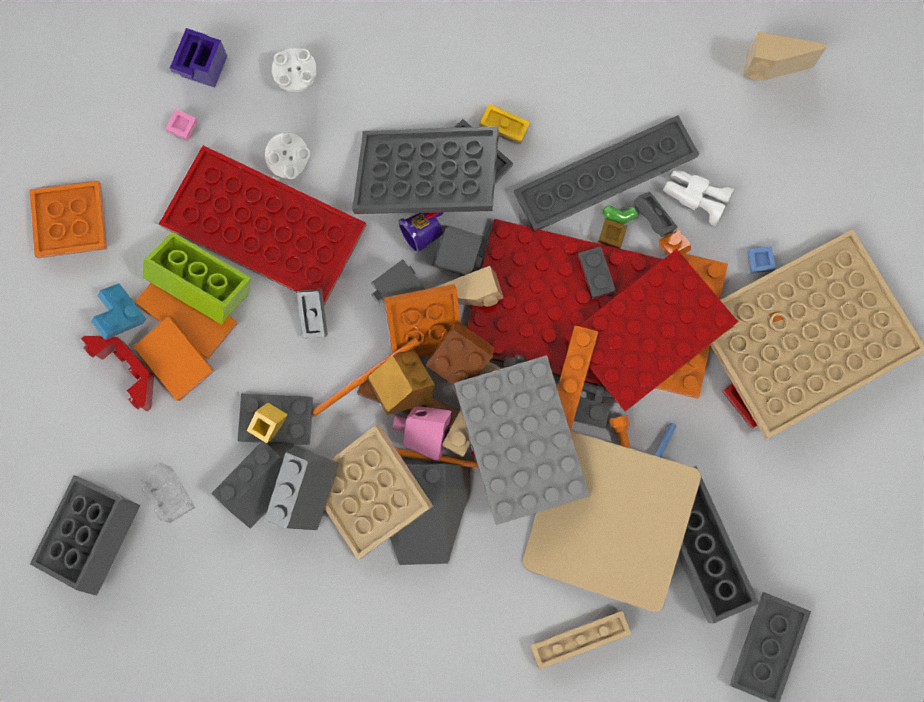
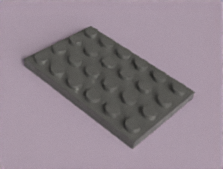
[352,126,499,214]

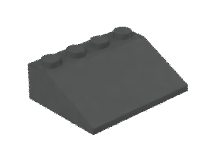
[30,475,140,596]

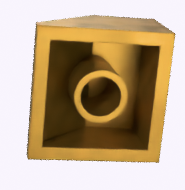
[367,350,435,415]

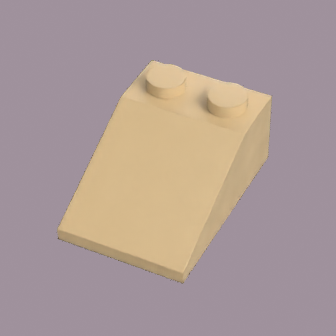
[744,31,827,81]

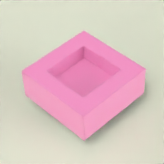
[166,109,198,141]

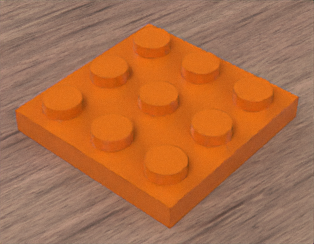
[30,181,107,259]
[384,284,460,358]

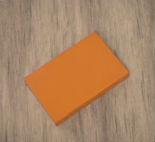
[133,316,215,401]

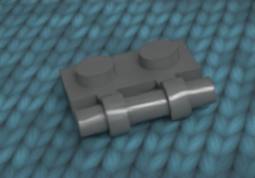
[574,382,612,429]

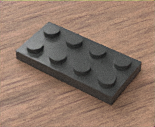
[729,592,811,702]

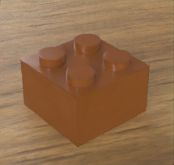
[425,320,495,384]

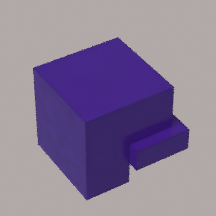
[170,28,228,88]

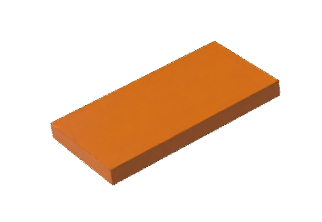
[135,283,238,359]

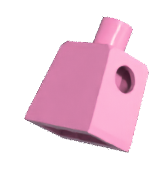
[393,406,452,461]

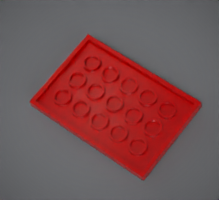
[565,249,738,412]

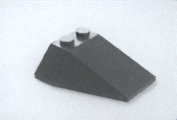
[390,464,470,565]

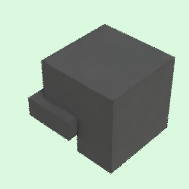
[432,226,485,276]
[371,260,425,304]

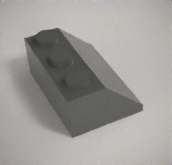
[211,441,283,529]
[264,446,339,530]

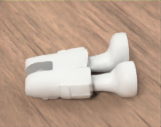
[663,170,735,227]

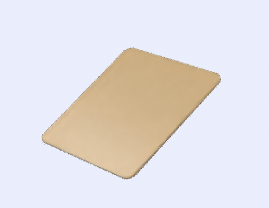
[523,431,701,612]

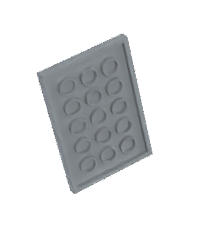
[453,356,590,525]

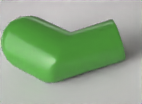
[603,205,638,224]

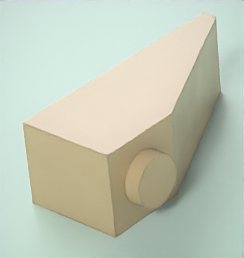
[434,266,504,306]

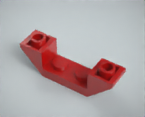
[81,335,154,412]

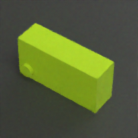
[143,232,251,325]

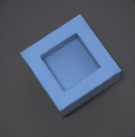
[747,246,776,274]

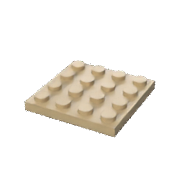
[325,424,433,560]

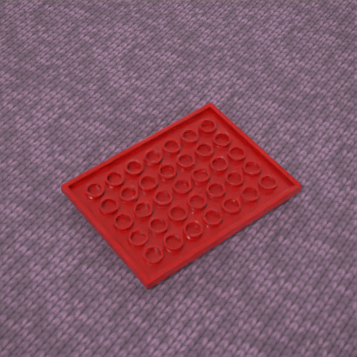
[467,219,663,385]

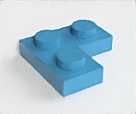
[91,283,146,340]

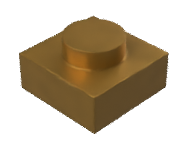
[598,219,627,248]

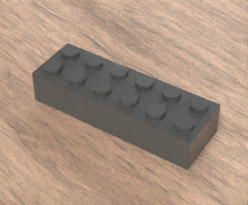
[679,466,759,623]

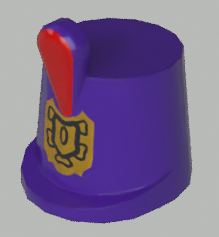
[399,212,444,253]

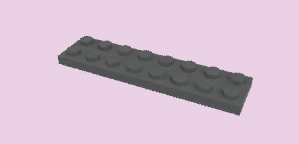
[514,115,699,231]

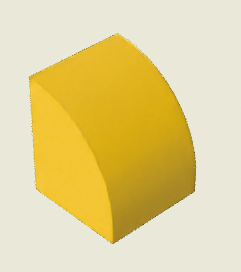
[247,403,288,443]

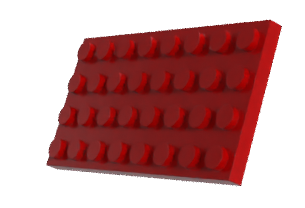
[159,145,367,306]

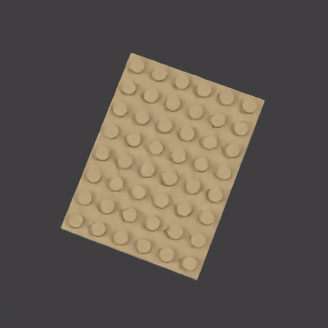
[710,229,924,440]

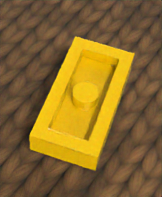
[479,104,530,145]

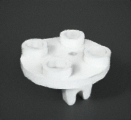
[272,48,317,92]
[265,132,310,179]

